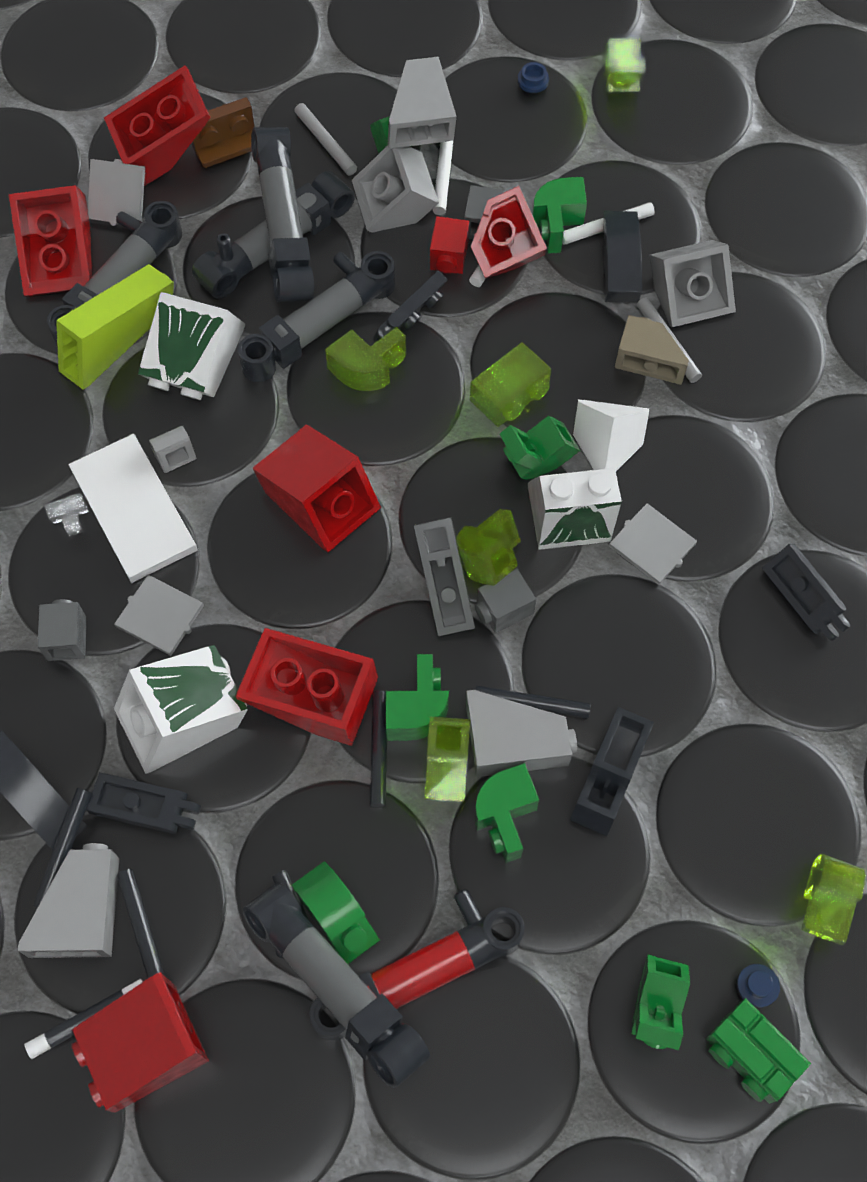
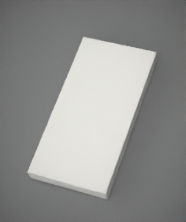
[68,434,198,583]

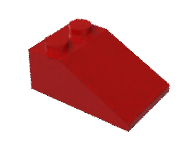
[104,65,211,186]
[9,185,92,297]
[235,628,378,746]

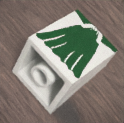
[138,292,245,400]
[528,468,622,550]
[114,645,248,774]

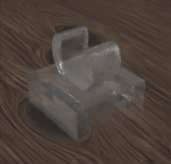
[44,493,89,536]

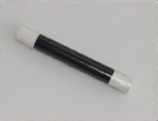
[24,979,143,1059]

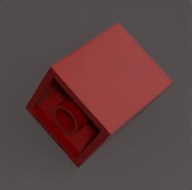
[252,424,381,553]
[71,972,209,1113]

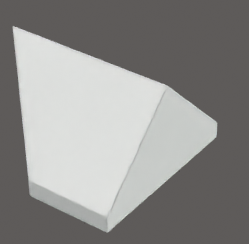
[573,399,649,471]

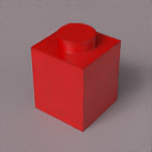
[430,216,470,274]

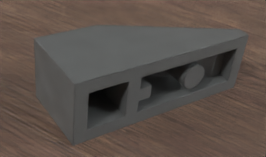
[414,517,475,636]

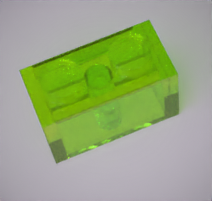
[470,342,551,427]

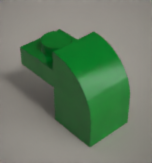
[532,177,587,253]
[499,415,580,479]
[386,654,449,741]
[475,763,539,863]
[291,861,380,964]
[631,954,690,1050]

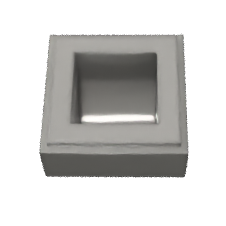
[149,426,197,473]

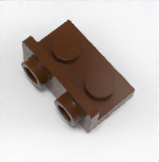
[191,97,255,168]

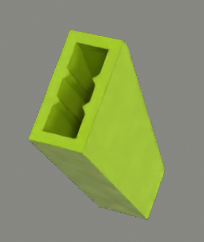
[56,264,174,390]

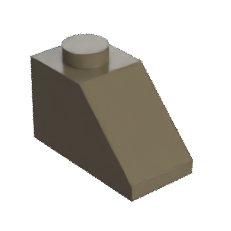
[615,315,689,385]

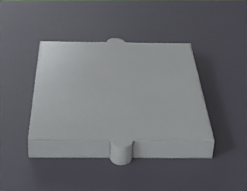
[88,159,145,226]
[609,504,697,585]
[114,575,204,656]

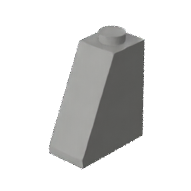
[388,57,457,149]
[466,690,577,777]
[18,843,119,958]

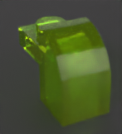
[605,38,645,92]
[325,327,406,391]
[456,508,521,586]
[424,717,470,802]
[801,854,865,945]

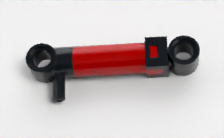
[309,889,525,1041]

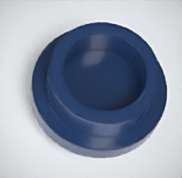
[518,62,549,93]
[737,964,780,1008]

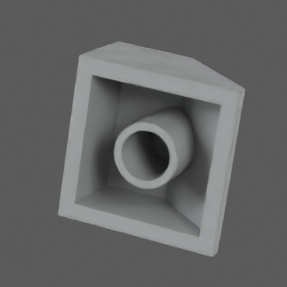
[352,146,439,232]
[649,240,736,327]

